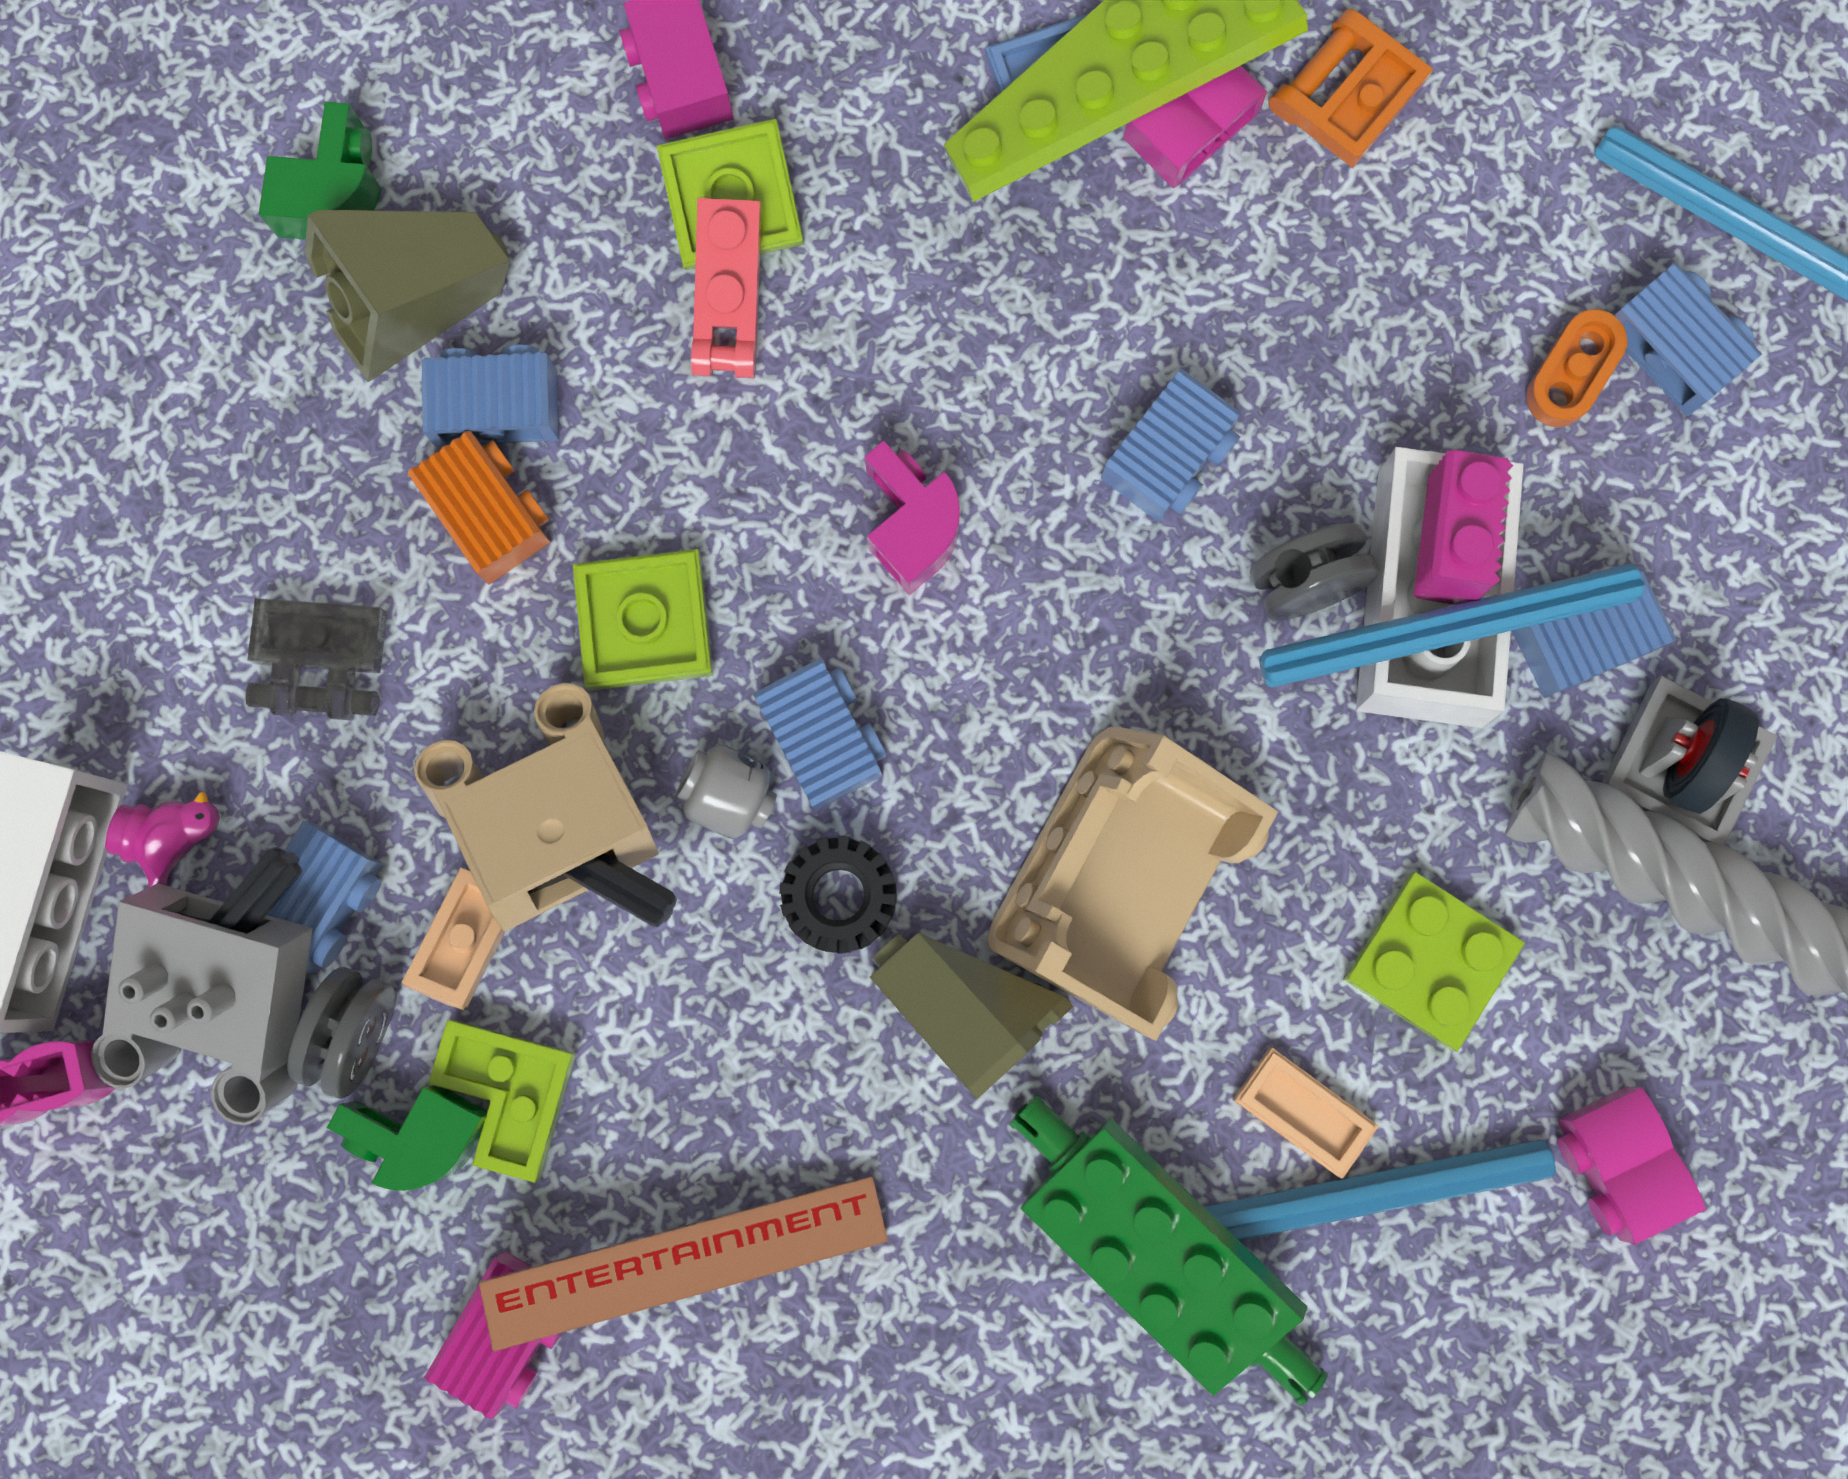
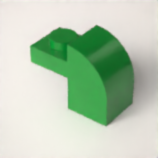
[258,101,382,240]
[326,1085,488,1191]

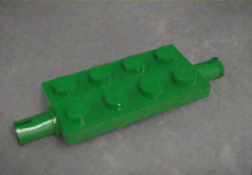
[1008,1094,1328,1406]

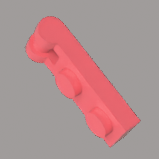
[691,198,762,379]

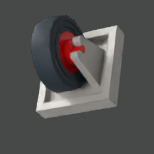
[1601,676,1778,845]

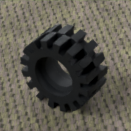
[779,835,897,954]

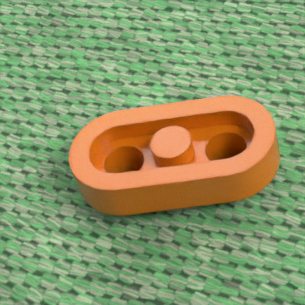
[1526,309,1627,428]

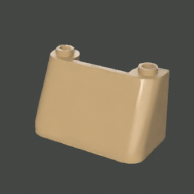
[988,726,1278,1041]

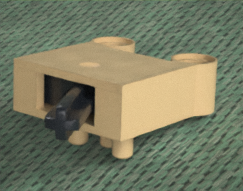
[414,683,677,932]

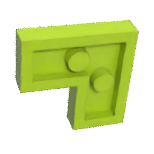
[428,1020,577,1183]

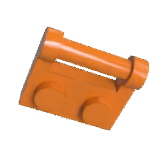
[1268,9,1433,168]

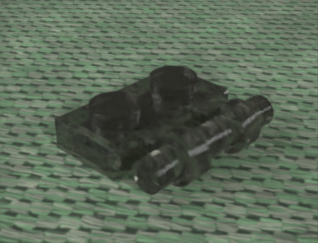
[245,598,387,720]

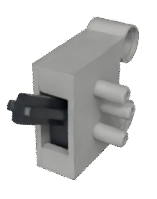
[91,847,313,1125]

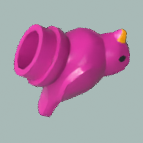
[105,792,220,887]

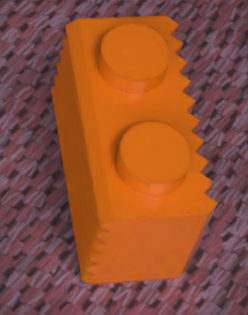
[407,430,551,585]

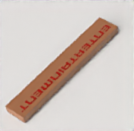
[479,1176,888,1352]

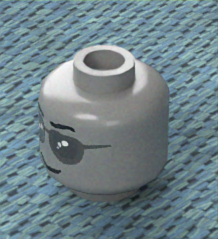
[676,744,777,839]

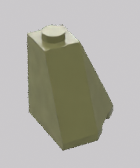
[304,210,510,382]
[870,933,1073,1099]

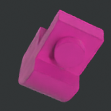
[864,441,960,596]

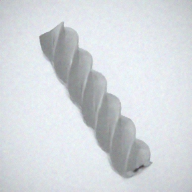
[1505,753,1848,997]

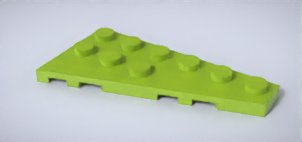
[944,0,1308,202]

